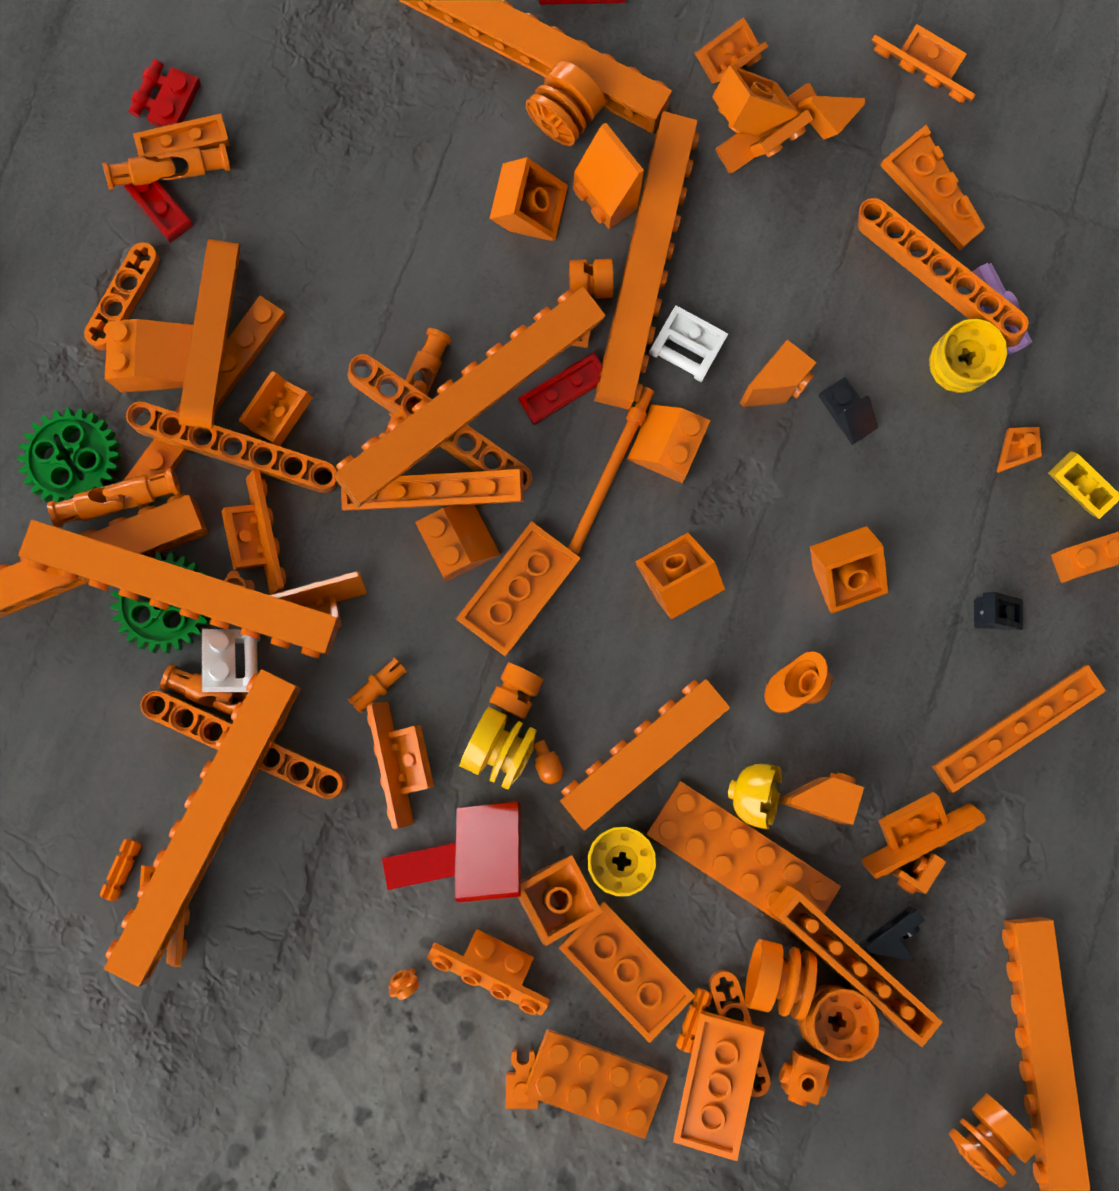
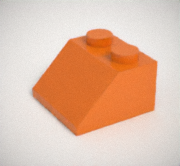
[712,65,798,135]
[489,157,568,241]
[739,339,817,407]
[627,404,711,484]
[415,504,500,582]
[810,526,888,614]
[635,532,725,619]
[779,773,864,825]
[518,855,603,946]

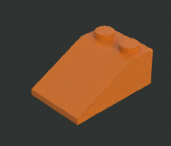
[573,123,644,230]
[104,319,193,393]

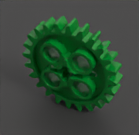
[17,407,122,503]
[110,552,210,654]

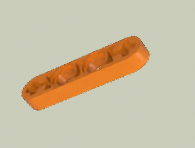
[84,242,160,351]
[709,969,771,1097]

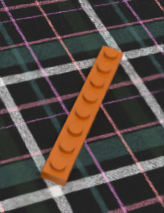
[123,296,287,508]

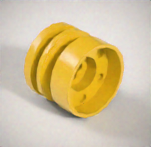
[929,319,1007,393]
[459,706,537,790]
[588,827,656,896]

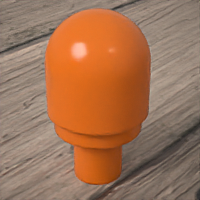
[534,740,563,784]

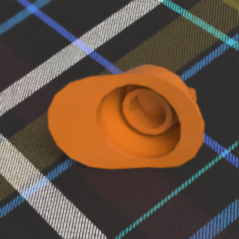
[764,651,834,713]

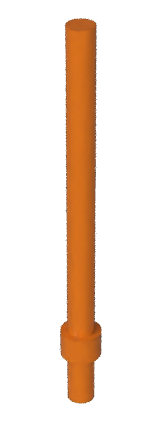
[568,387,654,555]

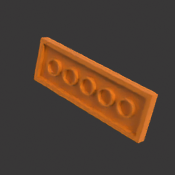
[646,781,841,924]

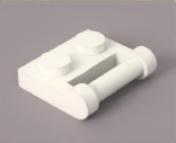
[649,305,728,383]
[202,629,260,692]

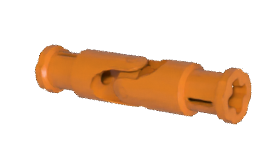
[102,143,230,190]
[379,328,452,439]
[47,468,181,528]
[160,663,289,732]

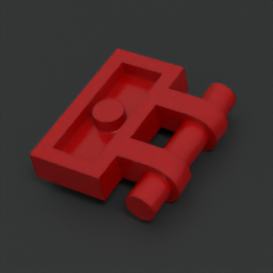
[128,59,201,127]

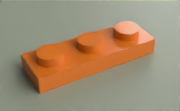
[133,113,230,159]

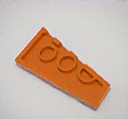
[880,124,985,251]

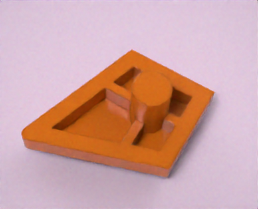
[997,427,1042,473]

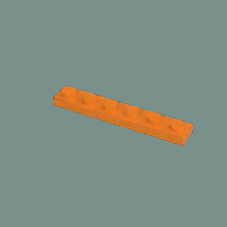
[341,469,524,511]
[932,665,1106,793]

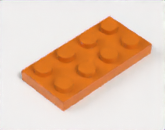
[456,521,581,657]
[558,901,695,1043]
[673,1010,765,1161]
[523,1029,668,1139]

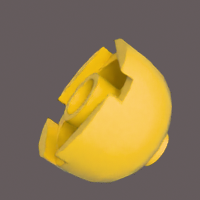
[728,764,782,829]

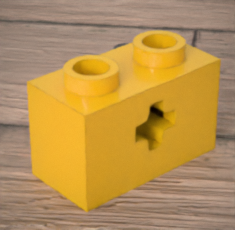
[1048,451,1119,519]

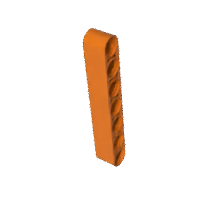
[858,198,1029,347]
[179,239,240,429]
[348,354,532,491]
[126,401,338,494]
[140,691,347,799]

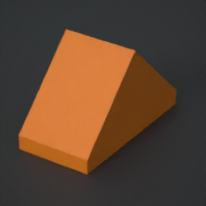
[798,96,865,140]

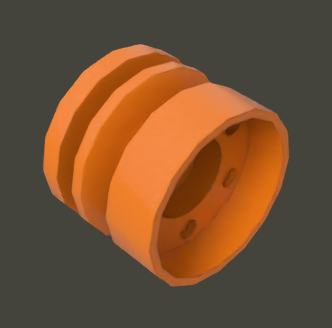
[525,61,606,146]
[745,939,817,1021]
[797,984,879,1062]
[948,1093,1041,1189]

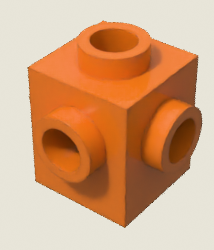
[779,1049,830,1107]

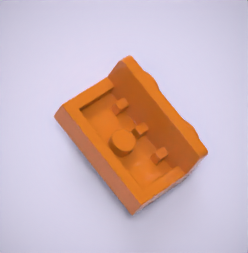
[694,18,768,84]
[239,371,313,446]

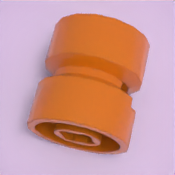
[569,259,613,299]
[489,662,544,720]

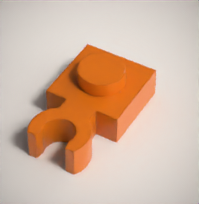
[506,1049,538,1109]

